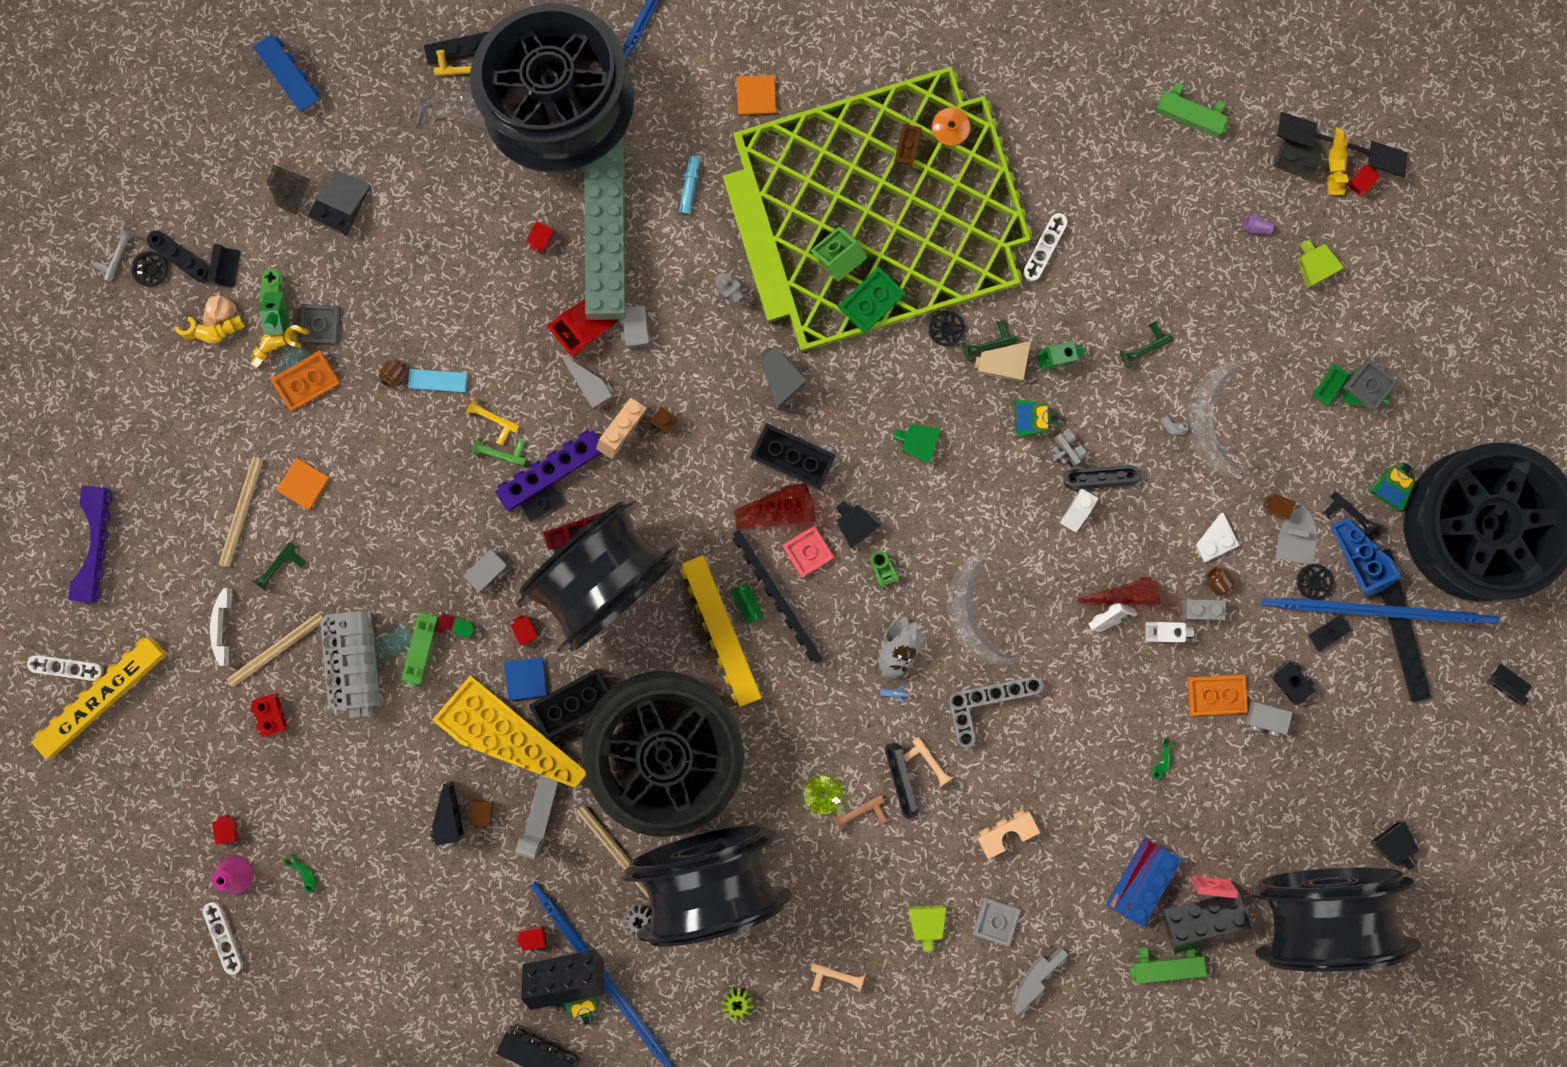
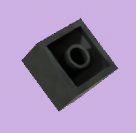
[1273,139,1322,180]

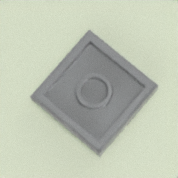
[972,897,1021,947]

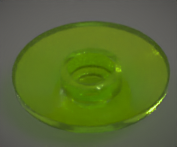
[803,776,842,815]

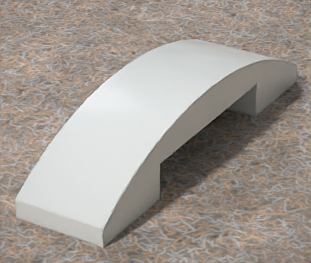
[210,588,232,666]

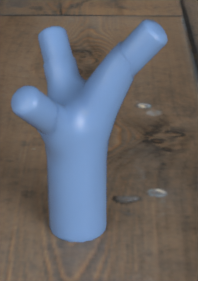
[880,685,909,704]

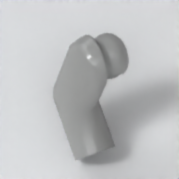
[1160,416,1189,435]

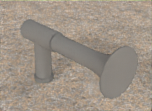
[90,228,136,282]

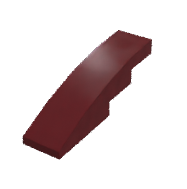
[542,512,603,551]

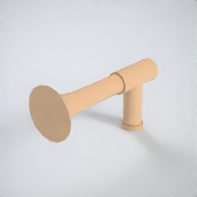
[903,737,955,788]
[811,963,866,993]

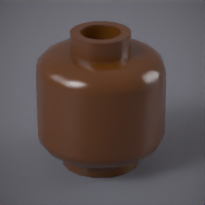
[379,359,408,388]
[1206,567,1235,596]

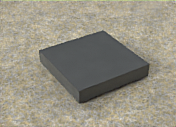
[298,304,340,345]
[1343,358,1398,412]

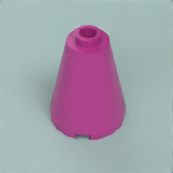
[212,856,253,895]

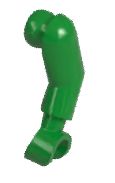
[1151,737,1173,780]
[284,854,317,893]

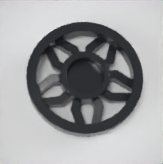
[131,251,168,287]
[929,311,965,347]
[1296,564,1333,600]

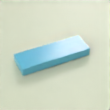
[408,369,467,393]

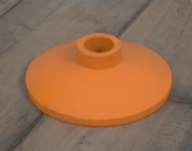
[932,108,970,146]

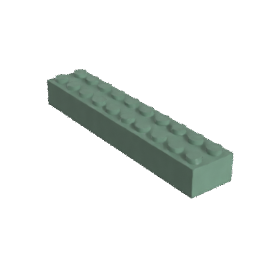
[584,135,626,320]

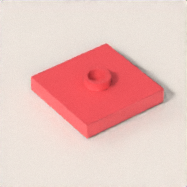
[782,525,834,578]
[1191,876,1238,898]

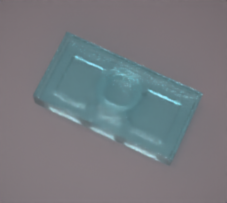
[275,344,308,375]
[375,624,412,662]

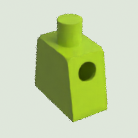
[1297,239,1344,288]
[908,905,946,951]

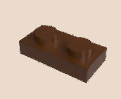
[894,123,922,166]

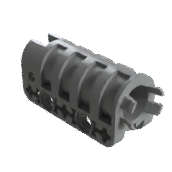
[321,611,380,718]

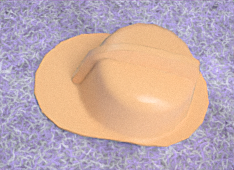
[203,295,236,326]

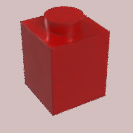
[1347,164,1380,197]
[526,221,555,253]
[510,615,540,646]
[211,814,239,845]
[516,925,547,951]

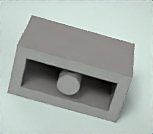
[619,306,650,348]
[463,549,509,593]
[1182,599,1226,620]
[1245,702,1292,737]

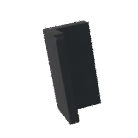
[207,244,241,287]
[1487,664,1532,705]

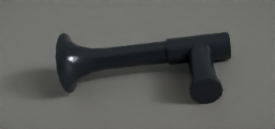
[1322,491,1380,536]

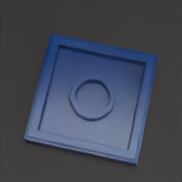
[504,657,547,700]

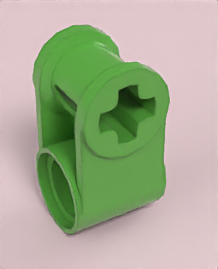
[259,269,283,306]
[870,551,899,589]

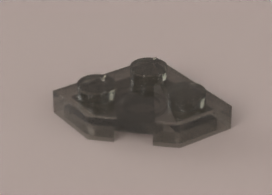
[266,165,310,215]

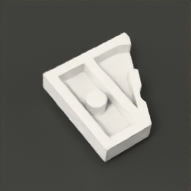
[1196,513,1239,562]
[1088,603,1138,632]

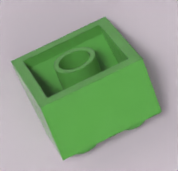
[810,227,867,281]

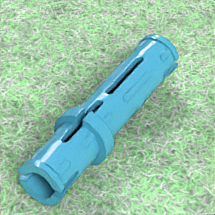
[679,156,701,215]

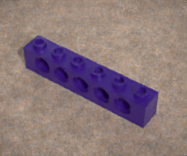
[495,430,602,512]

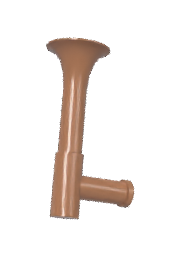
[832,795,888,832]

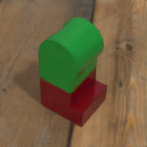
[436,613,475,638]

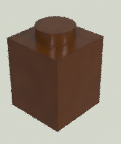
[650,407,678,435]
[1263,493,1296,521]
[470,800,494,829]

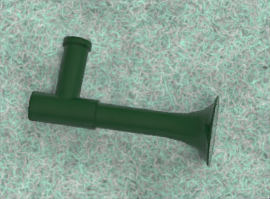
[962,320,1017,361]
[1120,321,1173,369]
[251,542,306,592]

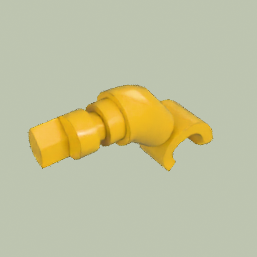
[1328,127,1348,195]
[175,315,245,344]
[251,325,309,368]

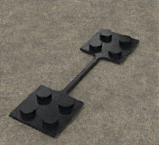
[1277,112,1408,177]

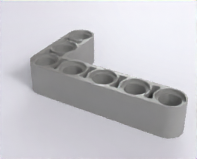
[949,677,1043,748]
[515,775,559,860]

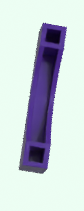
[68,485,113,603]

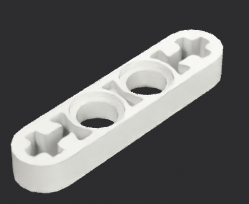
[1023,213,1067,282]
[27,655,104,681]
[203,902,243,975]

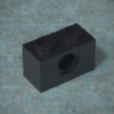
[1270,660,1316,705]

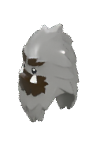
[878,617,922,679]

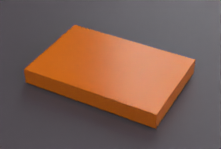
[270,350,341,412]
[1187,674,1248,716]

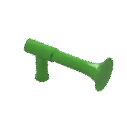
[471,437,526,467]

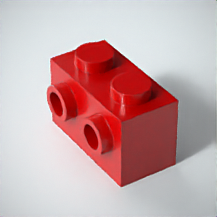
[250,693,289,738]

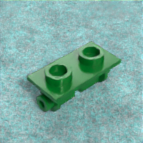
[730,582,764,625]

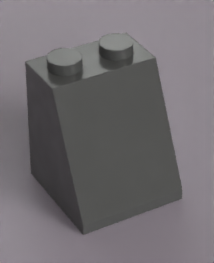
[761,347,806,410]

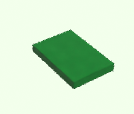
[838,266,906,335]

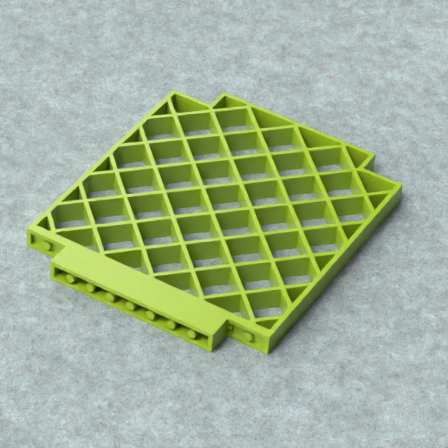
[723,67,1032,352]

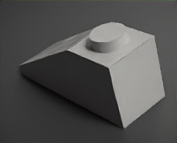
[563,357,614,410]

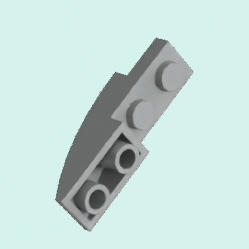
[1013,947,1068,1015]

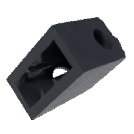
[835,501,880,549]
[1370,820,1419,870]

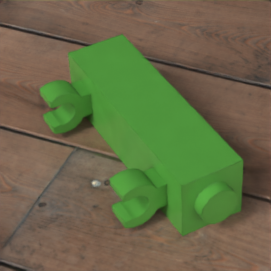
[1155,82,1229,138]
[401,612,440,687]
[1129,946,1207,984]

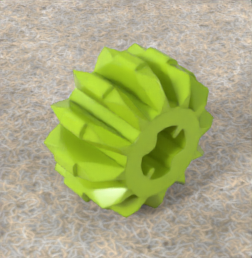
[721,987,754,1021]

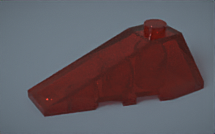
[735,483,816,529]
[1077,577,1160,605]

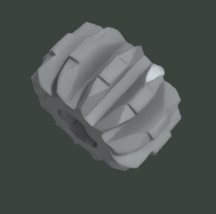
[622,905,652,939]

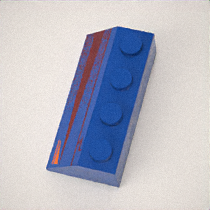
[1106,838,1182,927]

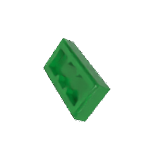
[1311,364,1350,406]

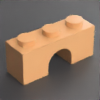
[596,398,646,459]
[976,809,1040,859]

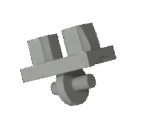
[715,273,743,303]
[1053,431,1087,466]

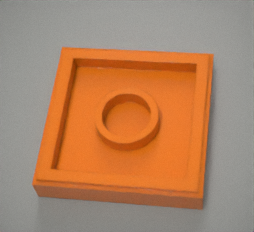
[737,75,776,115]
[276,458,330,510]

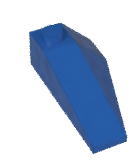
[1330,518,1401,598]

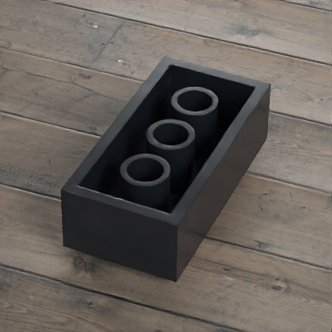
[750,423,836,492]
[529,668,610,739]
[1162,892,1252,954]
[521,949,604,1010]
[496,1024,581,1067]

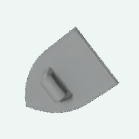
[1275,505,1317,565]

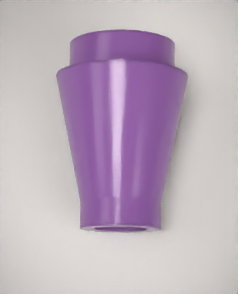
[1243,214,1274,235]

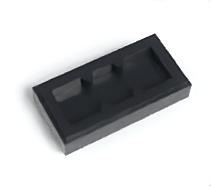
[520,486,563,521]
[1308,614,1352,651]

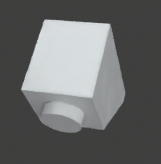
[1060,489,1098,532]

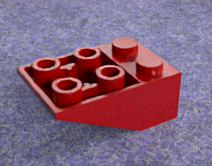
[547,299,617,359]

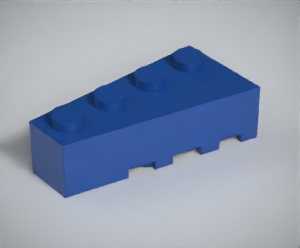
[253,34,320,113]

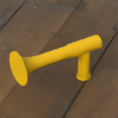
[434,50,471,76]
[466,397,519,446]

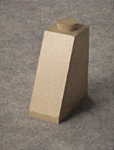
[974,342,1031,382]

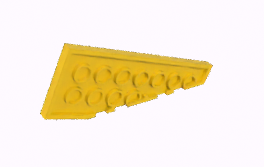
[432,676,586,788]

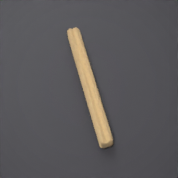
[219,457,263,567]
[227,613,323,687]
[577,805,649,899]

